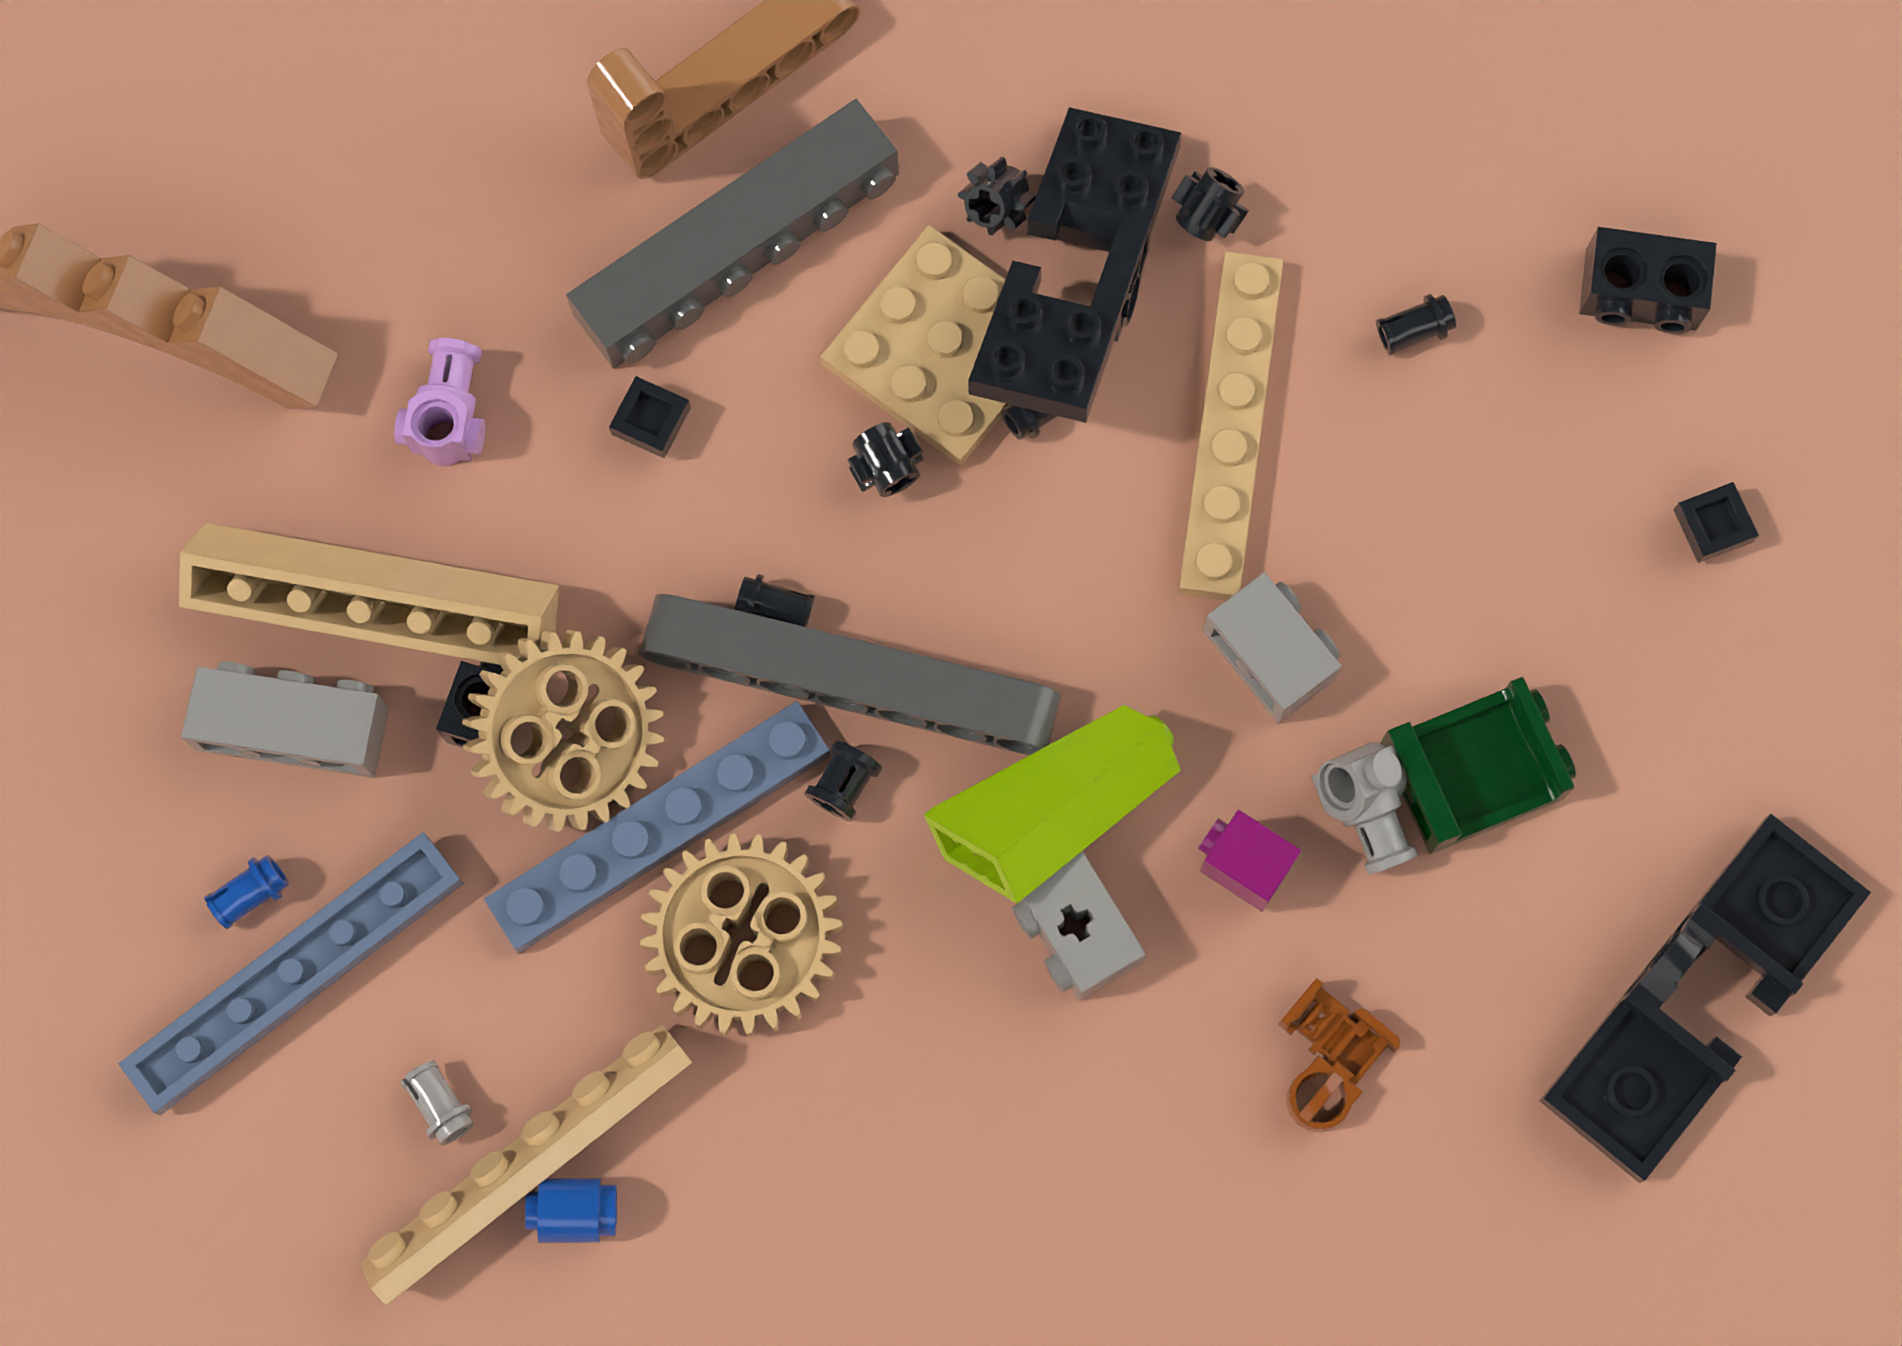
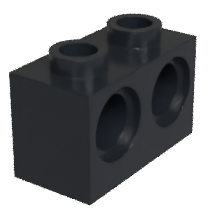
[1579,227,1717,334]

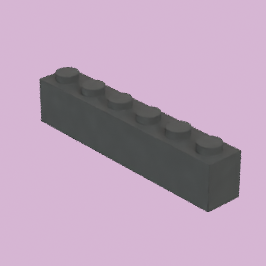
[566,98,899,369]

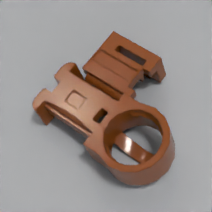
[1278,978,1400,1132]

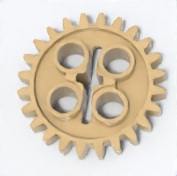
[462,630,664,832]
[640,833,843,1037]

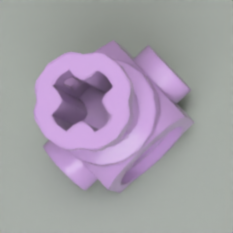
[394,338,485,466]

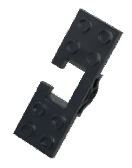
[968,107,1181,423]
[1539,814,1871,1183]

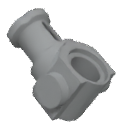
[1311,742,1418,874]

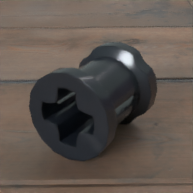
[805,741,882,822]

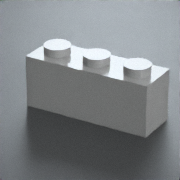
[181,661,389,778]

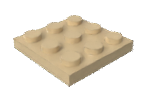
[820,225,1008,467]

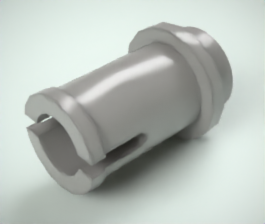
[400,1060,474,1146]

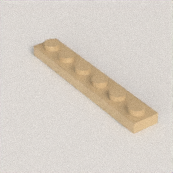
[1178,251,1284,601]
[360,1024,692,1306]

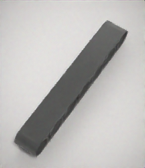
[639,594,1061,755]

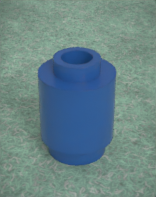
[525,1178,617,1243]

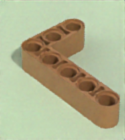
[587,0,861,179]

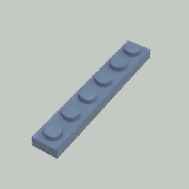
[484,701,831,954]
[118,832,464,1116]

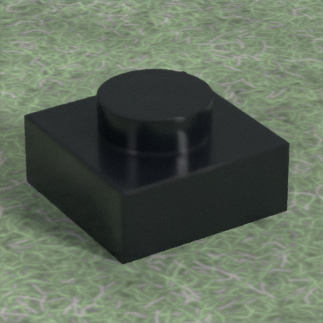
[609,376,691,459]
[1673,482,1759,563]

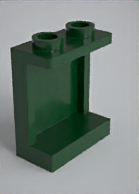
[1380,677,1576,855]

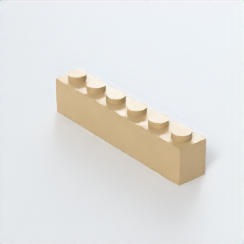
[179,522,559,665]

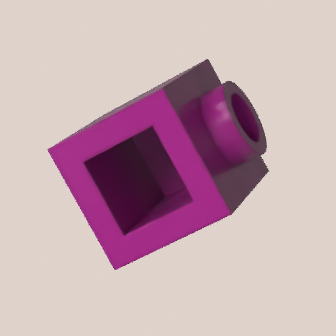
[1198,809,1302,912]

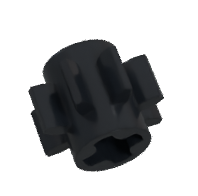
[958,157,1036,236]
[1171,167,1249,241]
[848,422,924,497]

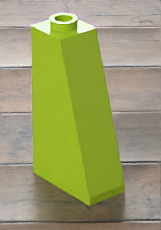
[923,705,1181,904]

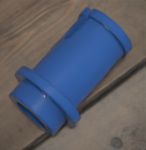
[204,855,289,929]

